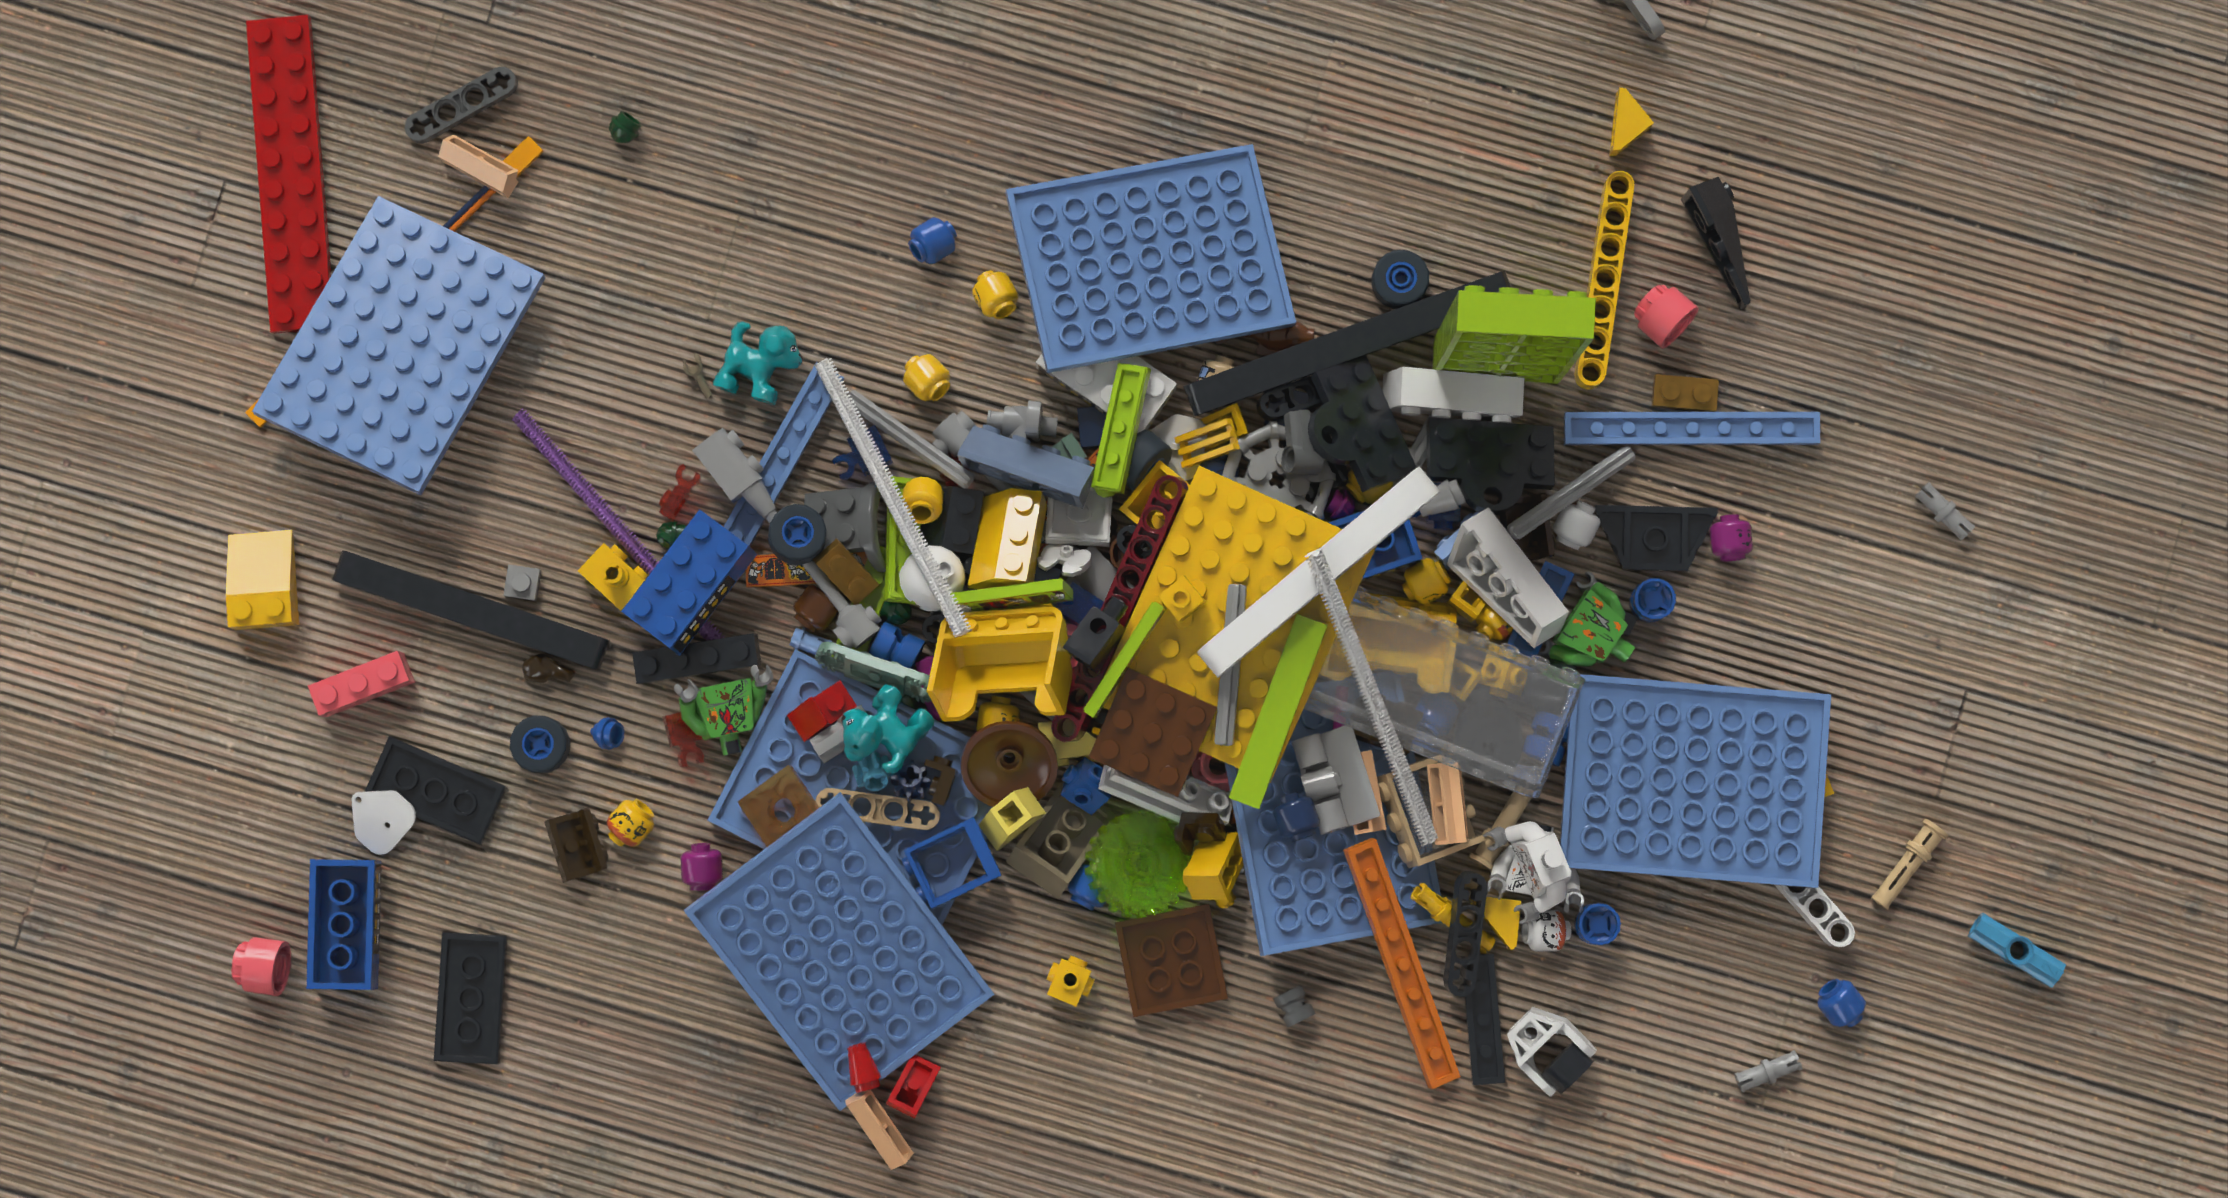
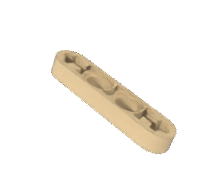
[815,788,940,830]

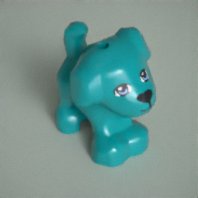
[713,321,803,406]
[841,684,935,774]

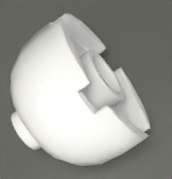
[899,545,965,611]

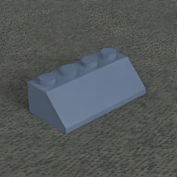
[957,424,1094,509]

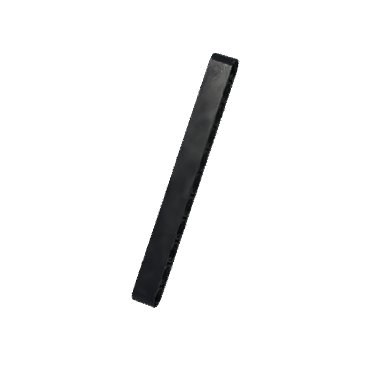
[1183,271,1511,417]

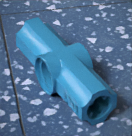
[1968,913,2066,988]

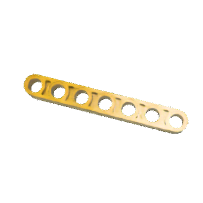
[1574,171,1634,390]

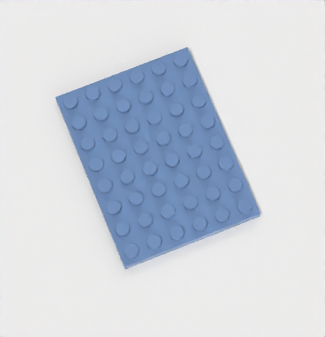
[1005,144,1296,373]
[252,196,545,495]
[707,649,1010,925]
[1225,671,1442,956]
[1560,674,1831,888]
[684,792,995,1111]

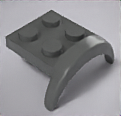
[804,482,886,573]

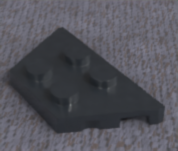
[1594,505,1718,572]

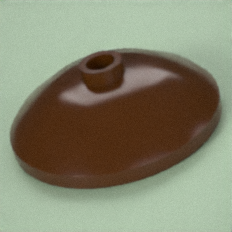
[961,721,1058,807]

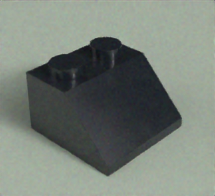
[920,486,985,557]

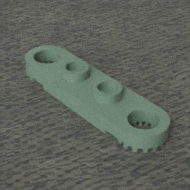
[815,642,932,703]

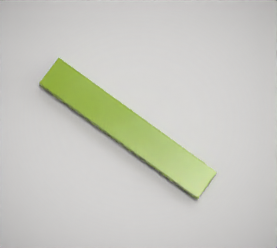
[1229,614,1328,809]

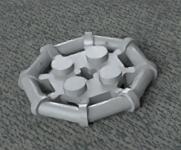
[1222,421,1337,520]

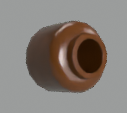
[793,585,839,633]

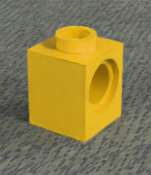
[1158,575,1206,622]

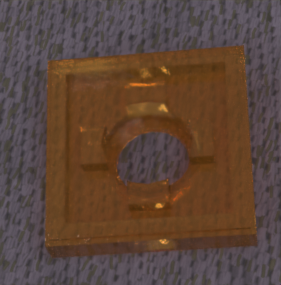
[737,765,819,847]

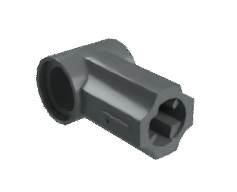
[1281,410,1323,476]

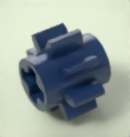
[890,760,931,803]

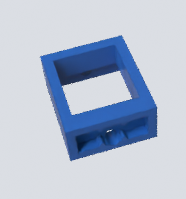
[901,817,1002,909]

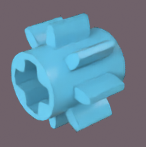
[852,752,894,791]

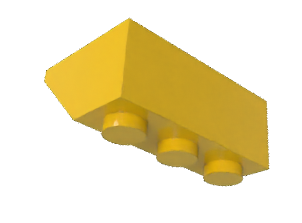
[968,488,1047,589]

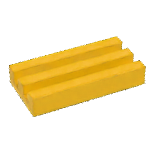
[1174,418,1240,468]

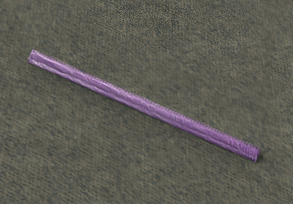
[512,408,725,641]

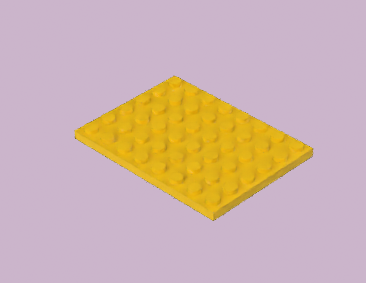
[1104,466,1377,783]

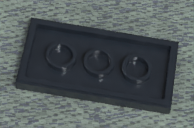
[364,736,507,845]
[433,932,508,1065]

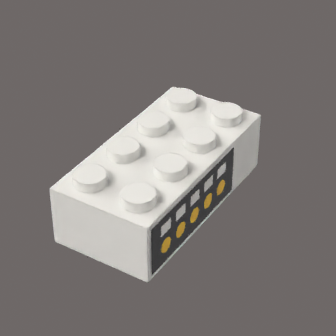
[1036,354,1177,433]

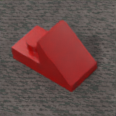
[787,680,857,742]
[886,1054,941,1119]

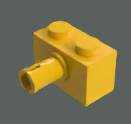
[578,543,649,611]
[1183,832,1244,908]

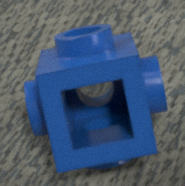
[1061,757,1111,815]

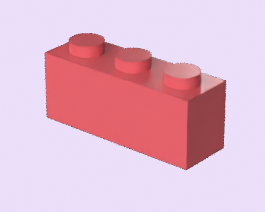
[308,651,415,718]

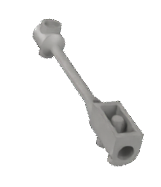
[931,410,1134,610]
[692,428,882,649]

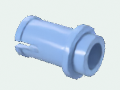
[789,627,832,655]

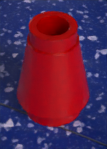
[847,1042,882,1093]

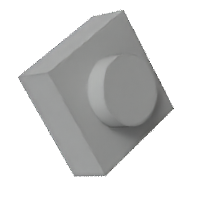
[503,564,542,601]

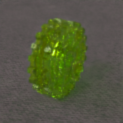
[1084,811,1191,919]

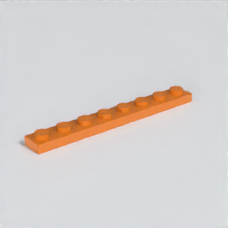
[1343,838,1461,1089]

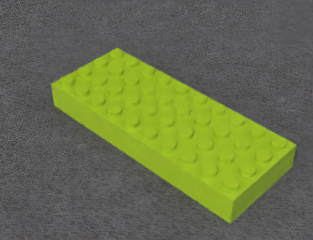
[1432,285,1596,384]

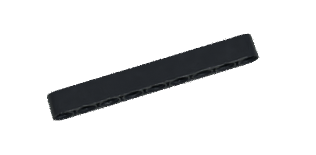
[332,550,610,671]

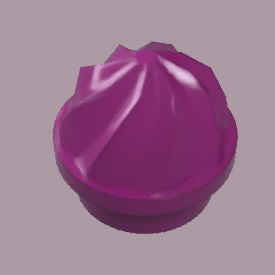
[1324,488,1355,519]

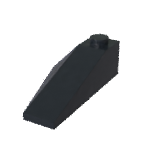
[1681,177,1750,310]

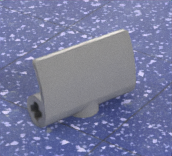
[1292,724,1380,835]

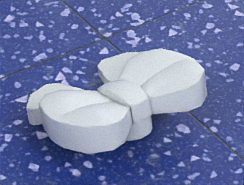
[1037,544,1091,577]

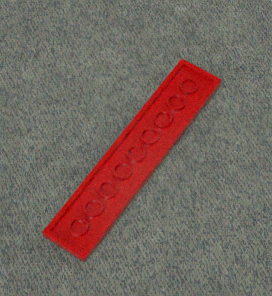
[246,14,331,334]

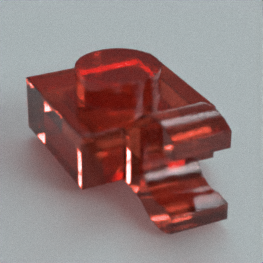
[658,464,701,522]

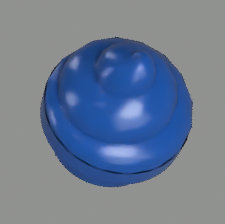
[590,717,624,750]

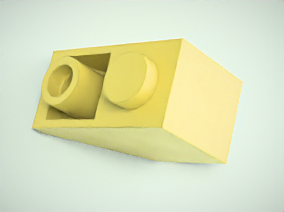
[1038,719,1097,767]
[979,787,1046,851]

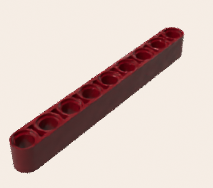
[1051,475,1188,742]

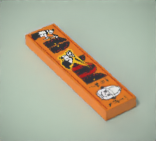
[746,552,867,588]

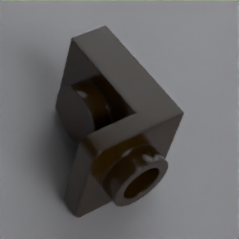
[924,756,958,807]
[1174,812,1228,856]

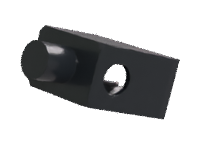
[1063,596,1128,674]

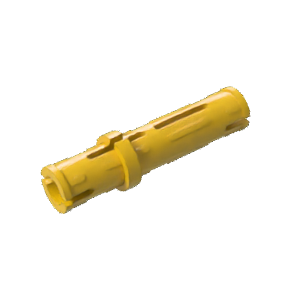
[1411,883,1495,954]

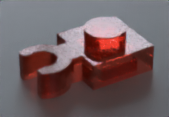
[662,712,704,768]

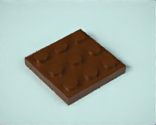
[1089,668,1217,797]
[1115,904,1228,1017]

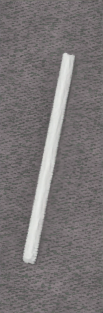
[814,358,972,638]
[1304,548,1438,846]

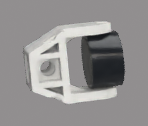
[1507,1007,1597,1097]

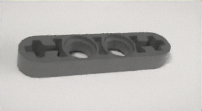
[404,67,518,144]

